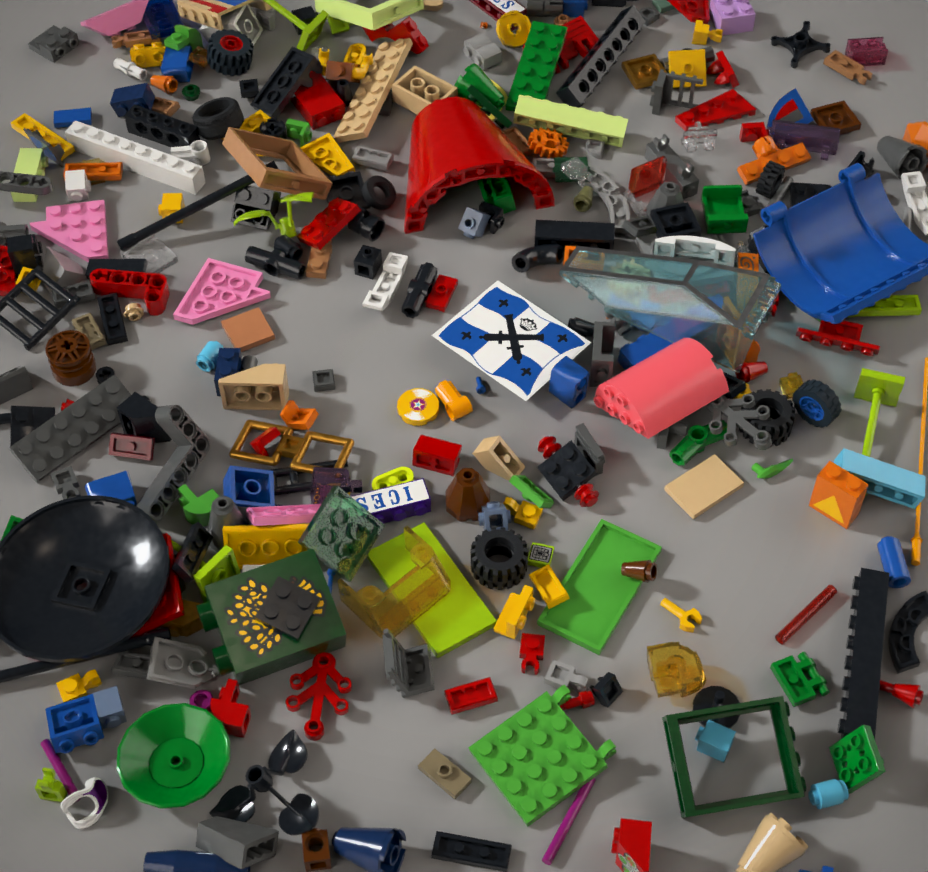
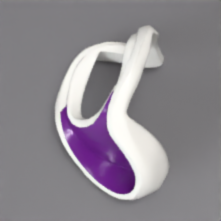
[61,777,108,829]

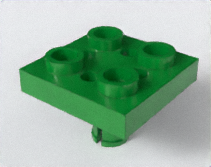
[829,725,886,794]

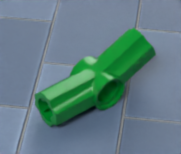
[669,420,727,466]

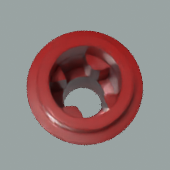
[735,361,768,383]

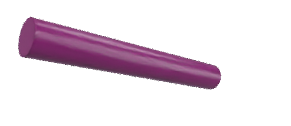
[40,739,81,803]

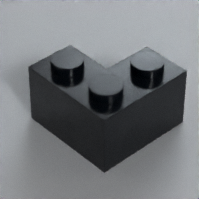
[7,234,44,279]

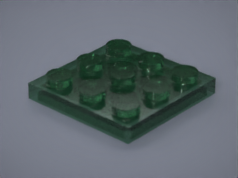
[298,486,385,582]

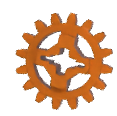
[528,127,569,159]

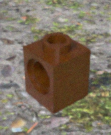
[301,828,332,872]

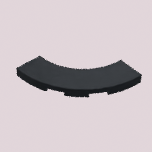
[888,591,928,674]

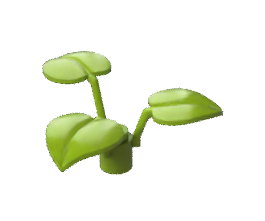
[234,192,314,238]

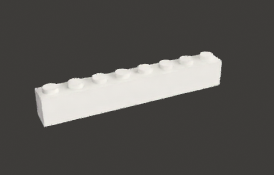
[65,121,205,195]

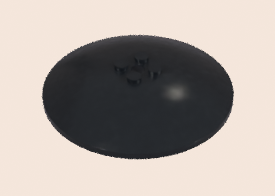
[0,495,170,662]

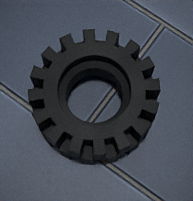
[756,161,785,199]

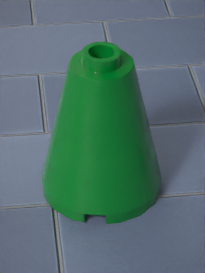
[454,63,505,110]

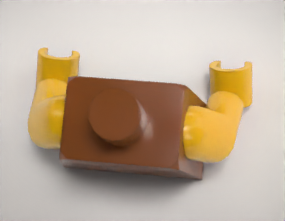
[318,48,373,83]

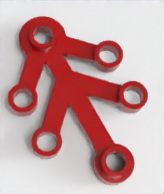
[286,652,352,741]

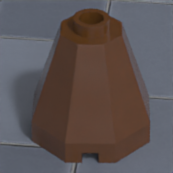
[445,468,490,522]

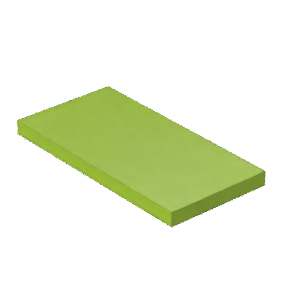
[366,522,497,659]

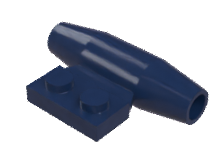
[143,850,251,872]

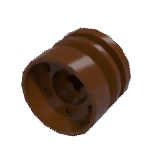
[45,330,96,387]

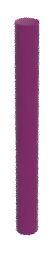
[542,778,596,865]

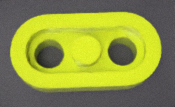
[372,467,414,491]

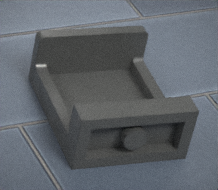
[590,321,615,387]

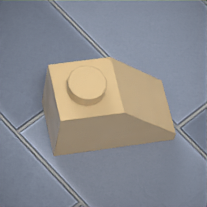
[472,435,525,481]

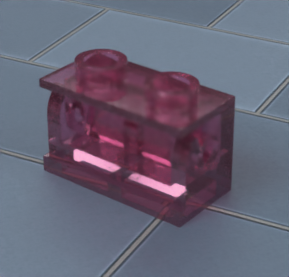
[845,37,888,66]

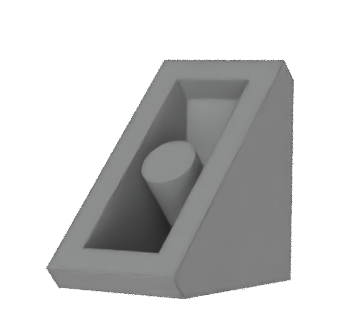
[43,246,86,295]

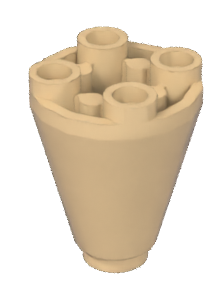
[735,813,808,872]

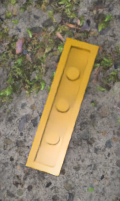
[11,113,75,160]

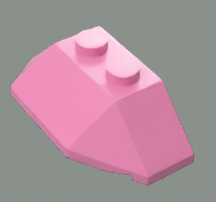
[80,0,149,36]

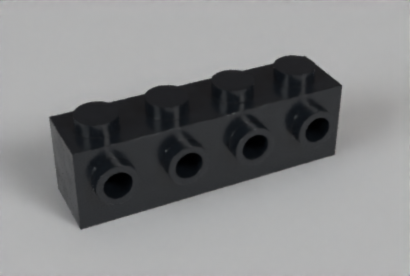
[534,220,615,254]

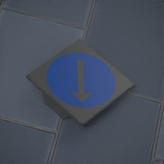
[23,128,65,168]

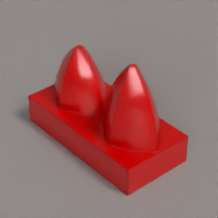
[706,50,739,88]

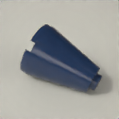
[332,827,406,872]

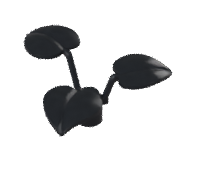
[209,729,319,835]

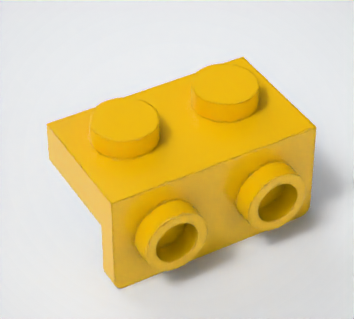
[130,42,166,68]
[494,585,536,639]

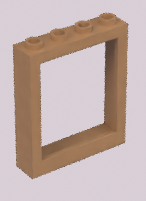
[222,127,333,200]

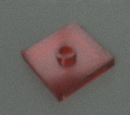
[627,155,667,199]

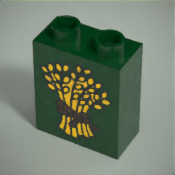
[196,548,347,685]

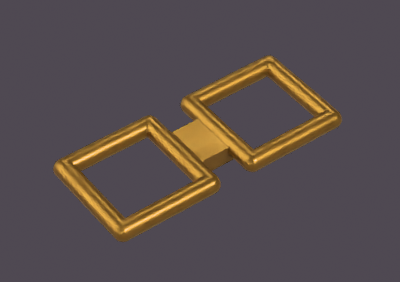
[229,420,354,479]

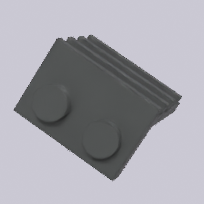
[650,69,703,115]
[382,628,435,698]

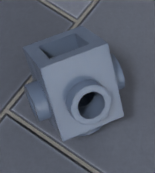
[478,501,511,532]

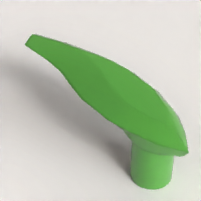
[751,458,793,479]

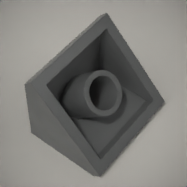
[0,366,33,405]

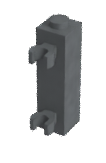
[645,134,699,199]

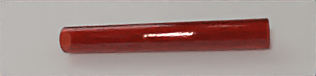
[775,585,837,645]

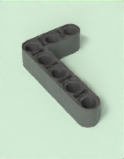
[137,405,210,521]

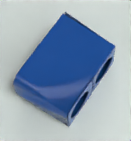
[161,46,194,82]
[549,356,589,409]
[85,471,137,506]

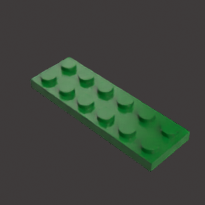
[505,21,567,112]

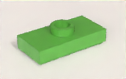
[509,475,554,508]

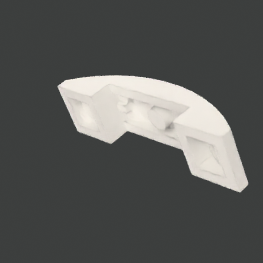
[901,171,928,235]
[654,235,736,267]
[362,252,408,311]

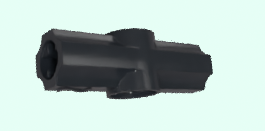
[245,246,306,279]
[401,262,438,318]

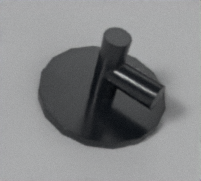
[693,686,740,728]

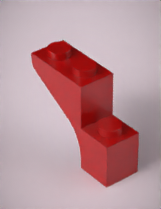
[362,16,429,54]

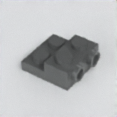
[28,25,80,63]

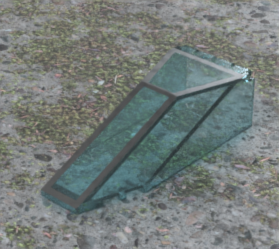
[559,246,781,373]

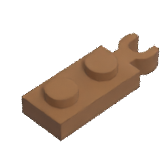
[111,28,161,48]
[823,50,872,85]
[306,239,332,279]

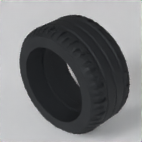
[192,97,244,140]

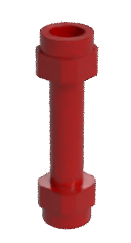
[560,690,595,711]

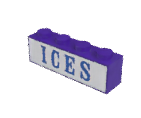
[337,478,431,533]

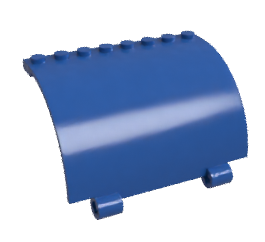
[753,163,928,324]

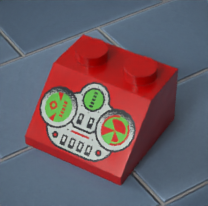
[611,818,652,872]

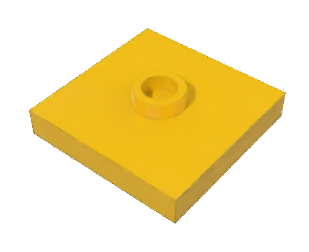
[668,49,707,88]

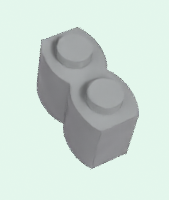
[463,33,502,70]

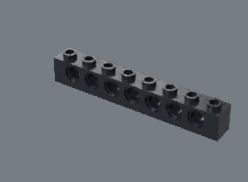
[556,5,646,108]

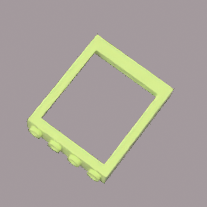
[315,0,424,31]

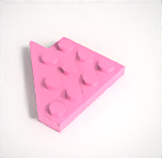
[30,200,109,262]
[173,258,271,325]

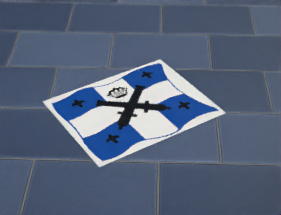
[431,280,592,401]

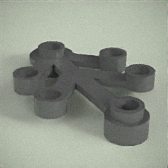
[707,394,772,450]

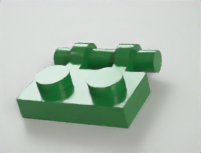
[770,652,830,707]

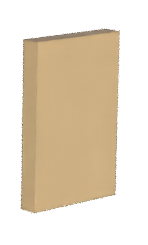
[664,454,744,519]

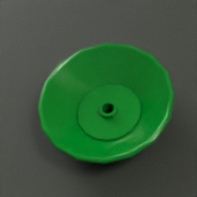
[116,703,230,809]

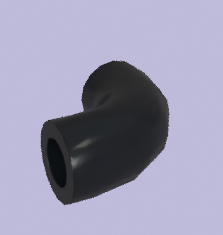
[511,244,564,273]

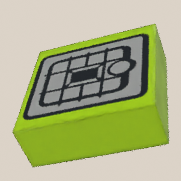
[528,542,554,568]

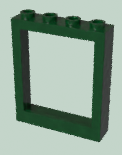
[662,696,806,818]

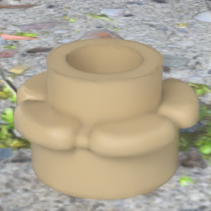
[124,303,144,321]

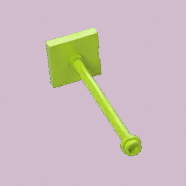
[263,0,329,52]
[853,368,905,498]
[172,540,241,603]

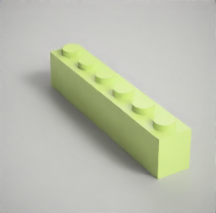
[513,95,628,148]

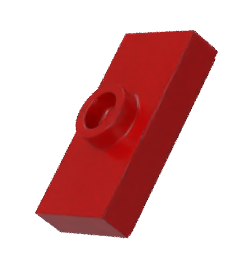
[425,274,458,312]
[444,677,498,715]

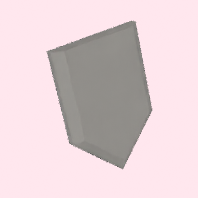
[147,637,220,689]

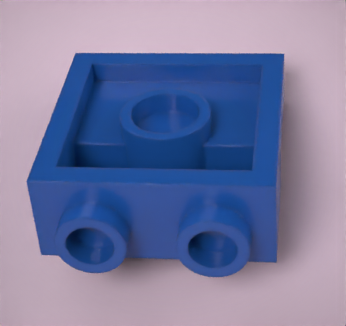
[45,694,104,753]

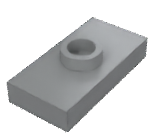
[352,145,394,171]

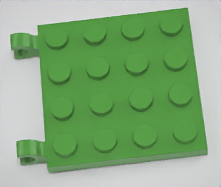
[468,684,617,827]

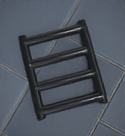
[0,265,81,351]

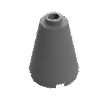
[877,136,928,180]
[207,496,250,553]

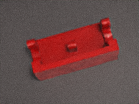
[412,435,462,476]

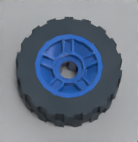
[792,379,842,428]

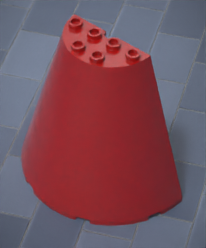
[404,96,555,234]

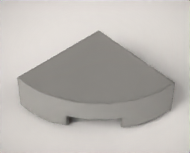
[586,139,605,159]

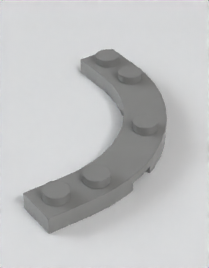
[533,158,630,234]

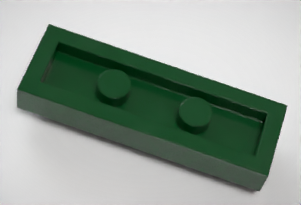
[467,84,513,129]

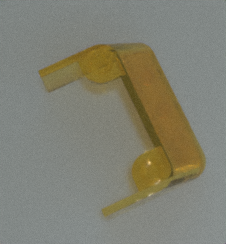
[337,526,451,639]

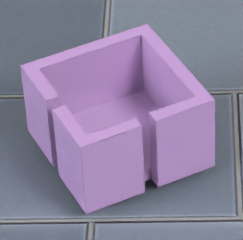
[709,0,756,36]

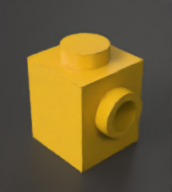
[158,193,185,223]

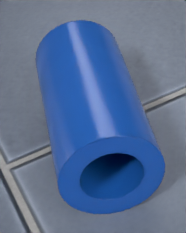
[877,536,911,588]

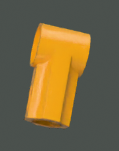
[435,380,473,421]

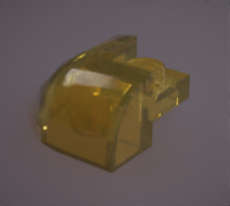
[647,642,706,698]

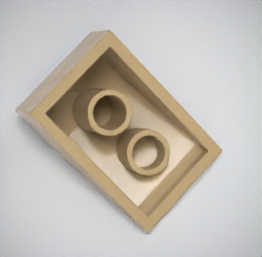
[218,363,289,410]

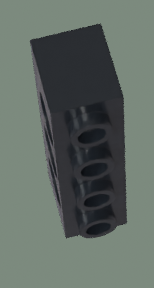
[124,104,200,147]

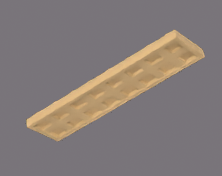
[333,38,413,143]

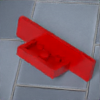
[796,320,880,356]

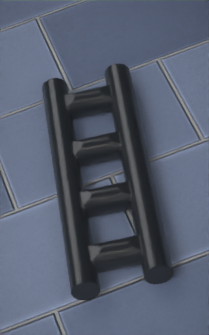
[271,460,351,496]

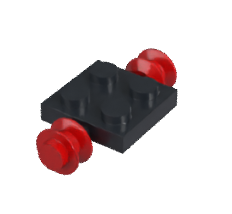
[537,436,599,507]

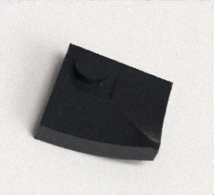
[10,406,55,446]

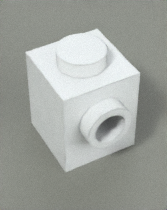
[65,170,91,201]

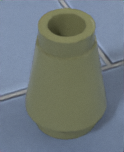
[573,186,593,212]

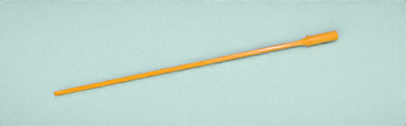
[911,357,928,566]

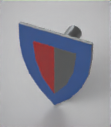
[767,88,814,131]

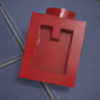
[739,122,769,142]

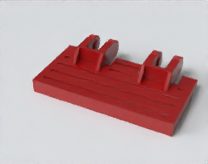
[523,16,599,74]

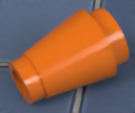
[150,75,178,94]

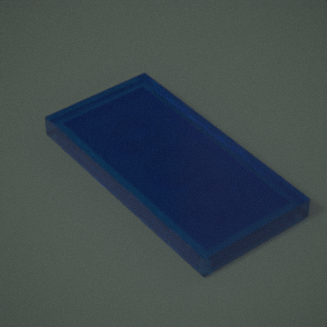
[142,0,185,40]

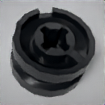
[259,118,287,139]

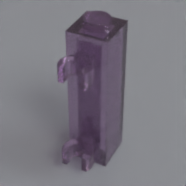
[767,119,840,161]

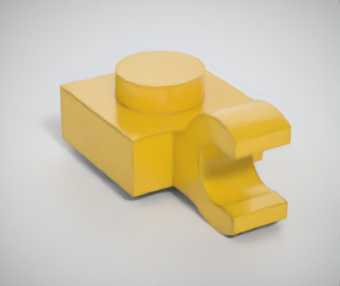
[503,497,543,530]
[56,669,102,702]

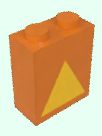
[809,461,869,529]

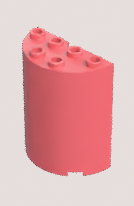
[594,338,729,439]

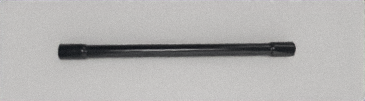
[117,160,278,251]
[0,627,172,683]

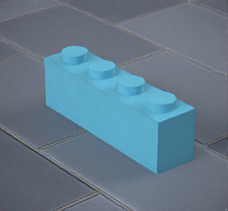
[834,448,926,509]

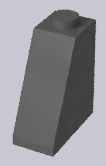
[196,816,279,869]

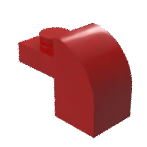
[210,678,251,738]

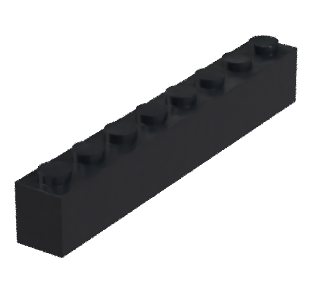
[837,568,889,739]

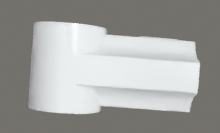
[171,140,211,165]

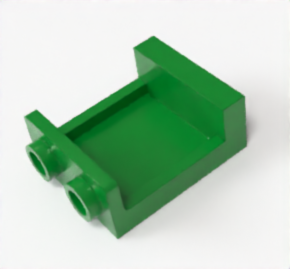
[701,185,749,234]

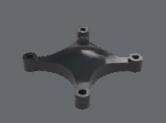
[771,21,831,68]

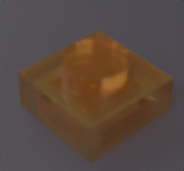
[189,46,208,68]

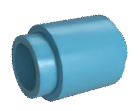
[196,341,224,372]
[808,779,849,809]

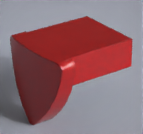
[250,427,281,457]

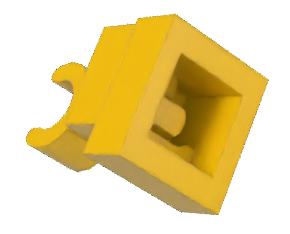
[692,20,723,45]

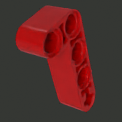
[90,269,170,316]

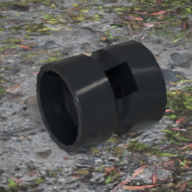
[348,207,385,242]

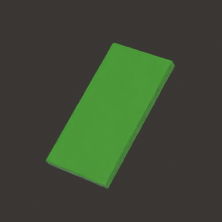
[537,519,662,655]

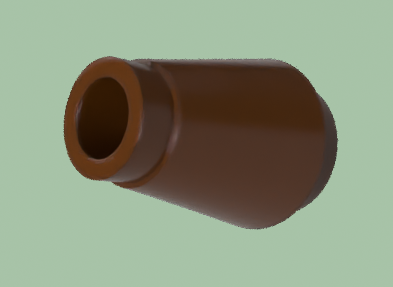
[621,560,657,583]

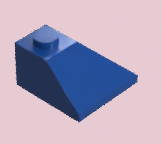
[223,465,275,507]

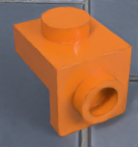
[280,400,319,430]

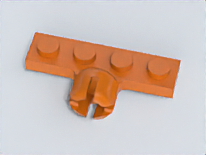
[737,135,811,186]

